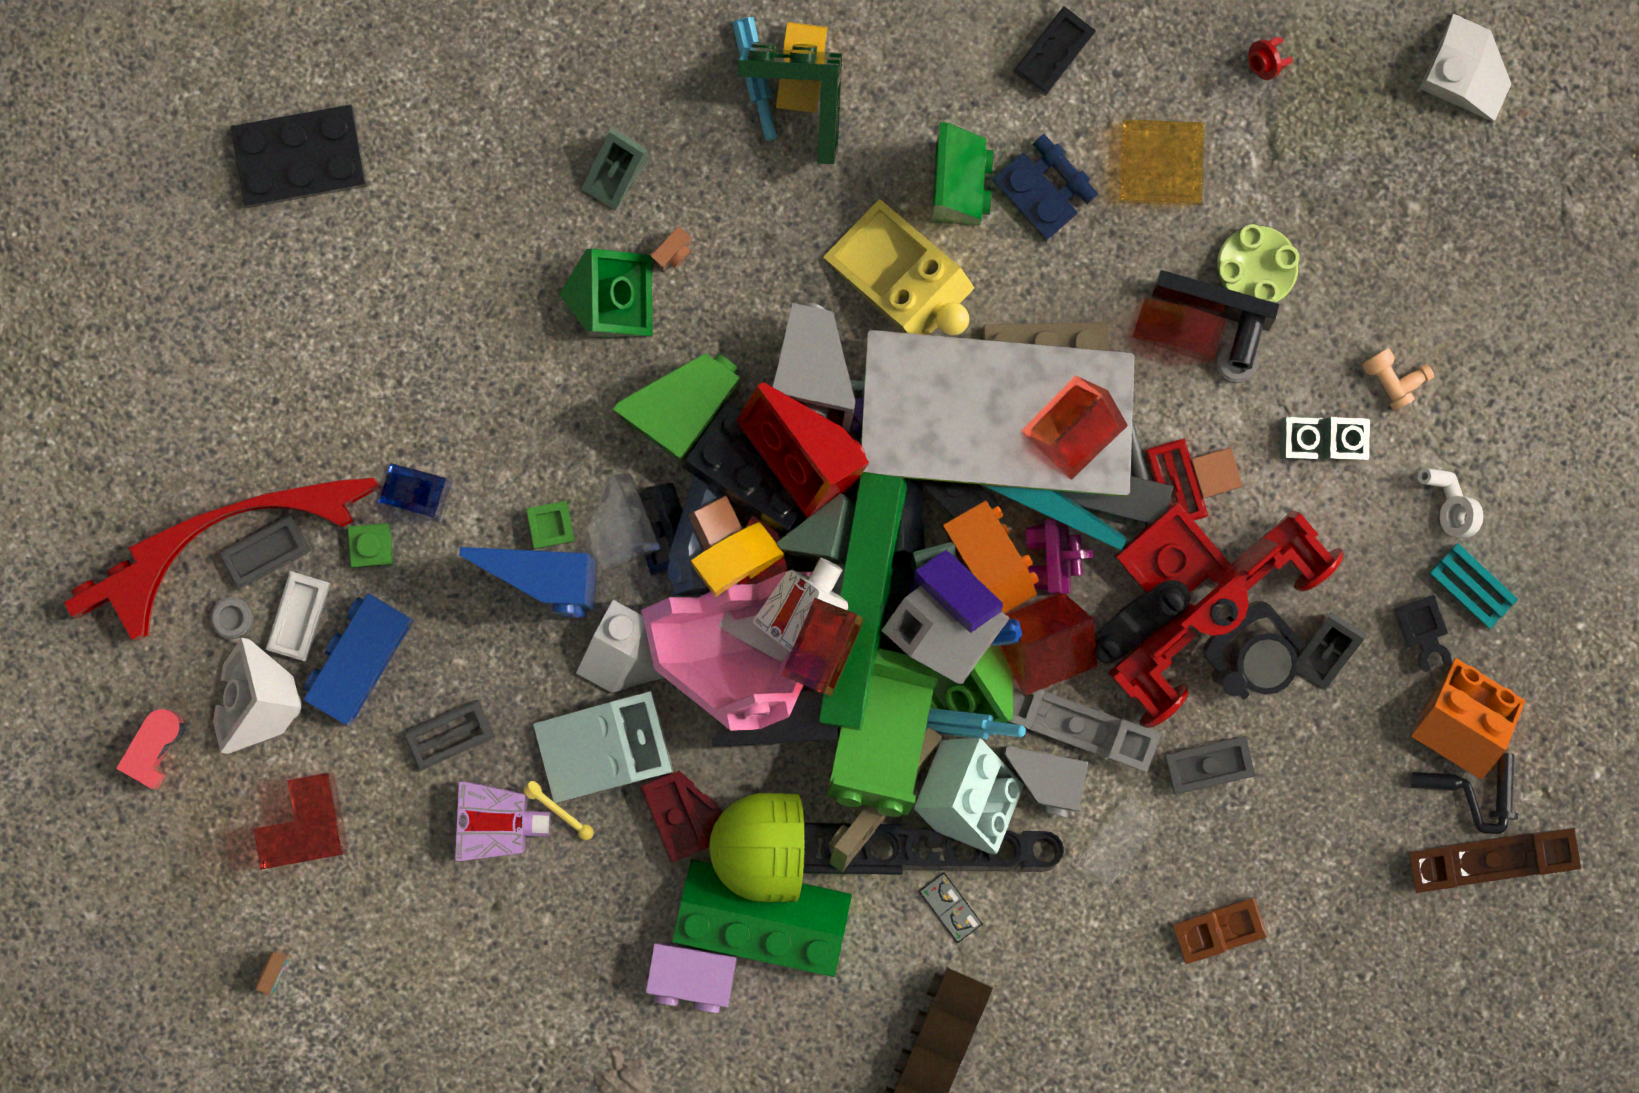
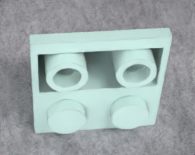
[914,738,1024,854]

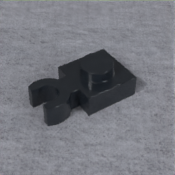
[1394,595,1452,672]

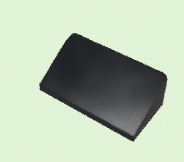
[625,483,683,575]

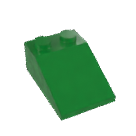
[931,122,994,225]

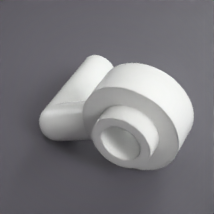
[1418,468,1483,538]

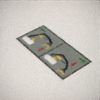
[919,872,983,944]

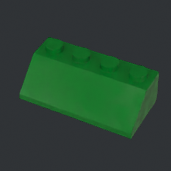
[672,859,852,977]

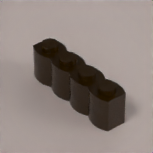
[883,966,993,1093]

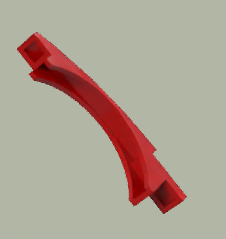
[64,478,382,641]

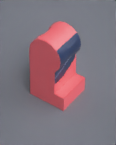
[116,709,185,789]

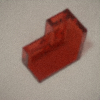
[254,772,348,870]

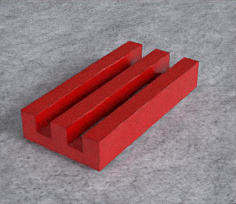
[1145,438,1209,521]

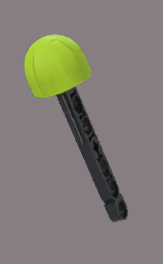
[710,793,1064,902]

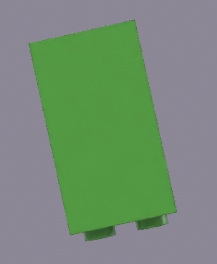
[826,648,940,817]

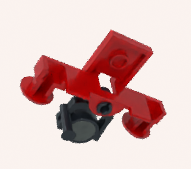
[1108,502,1344,728]

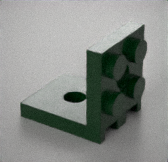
[738,42,842,164]

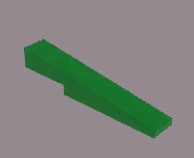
[819,472,907,731]

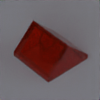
[1021,375,1128,480]
[1001,594,1097,697]
[781,598,864,697]

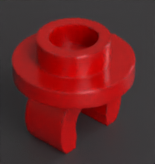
[1248,37,1293,80]

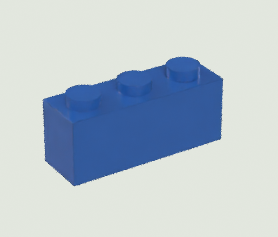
[303,593,414,726]

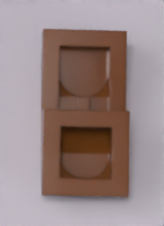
[1173,897,1268,964]

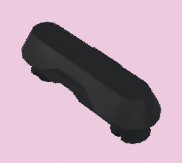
[1091,580,1191,664]

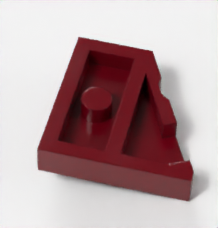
[640,770,723,863]

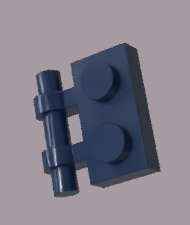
[992,134,1099,242]

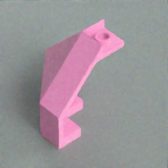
[641,572,813,731]

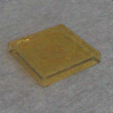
[1119,119,1205,206]

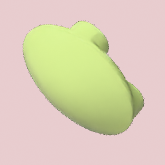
[1217,224,1299,303]

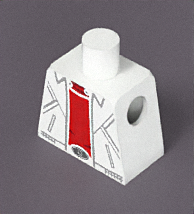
[752,558,848,667]

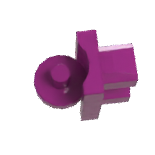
[1026,518,1094,594]

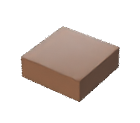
[1191,447,1243,499]
[688,496,743,551]

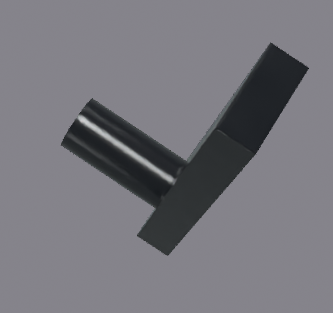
[1151,270,1280,370]

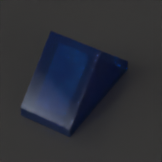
[379,463,452,521]

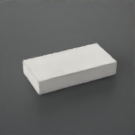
[266,571,331,662]

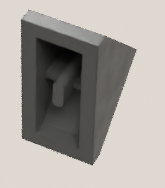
[1296,612,1367,690]

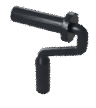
[1411,753,1518,834]

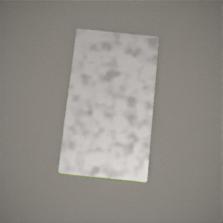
[861,330,1135,497]

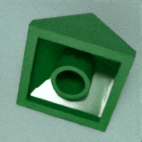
[559,248,653,338]

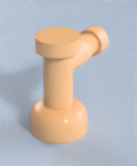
[1361,348,1434,411]

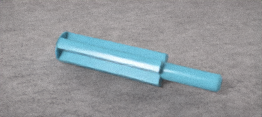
[731,17,777,141]
[925,708,1026,740]

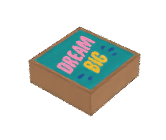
[255,950,292,996]

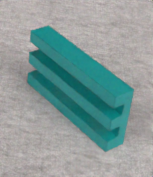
[1428,543,1519,630]

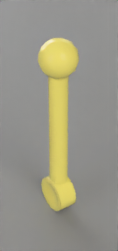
[523,781,594,841]

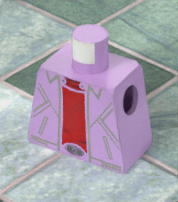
[455,781,551,861]

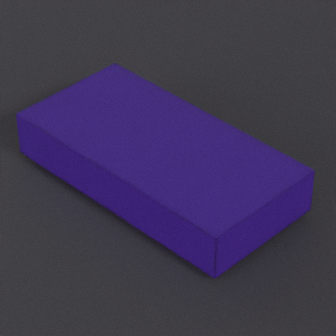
[914,549,1003,633]

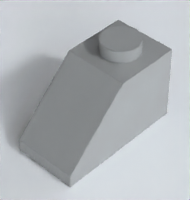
[1003,746,1088,817]

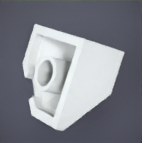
[1419,14,1511,122]
[576,600,664,693]
[213,638,301,754]

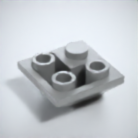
[881,586,1009,684]

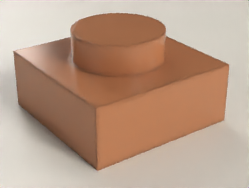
[651,226,692,272]

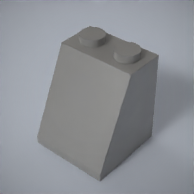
[773,303,855,434]

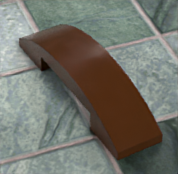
[1409,828,1581,893]

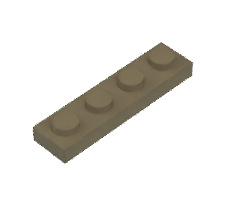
[829,727,942,872]

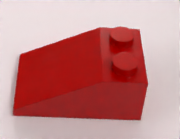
[736,382,870,518]

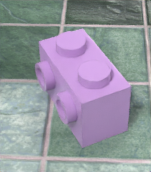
[646,941,737,1013]

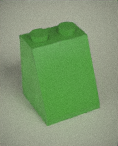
[613,353,741,464]

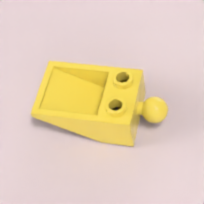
[823,199,975,336]

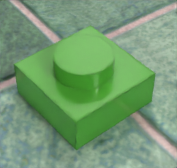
[526,501,575,549]
[348,523,394,568]

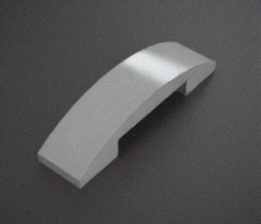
[1009,679,1162,772]

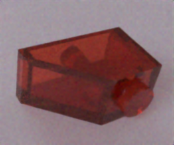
[1132,298,1227,363]

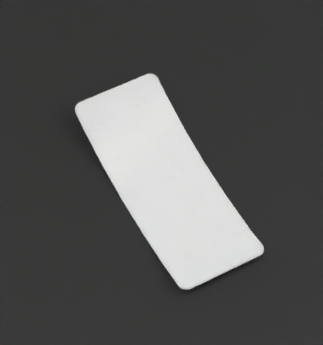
[719,612,790,661]

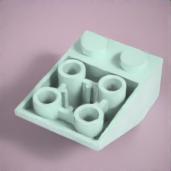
[533,691,674,803]

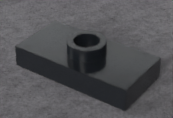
[1013,6,1096,97]

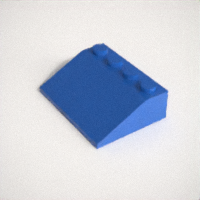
[459,547,597,618]

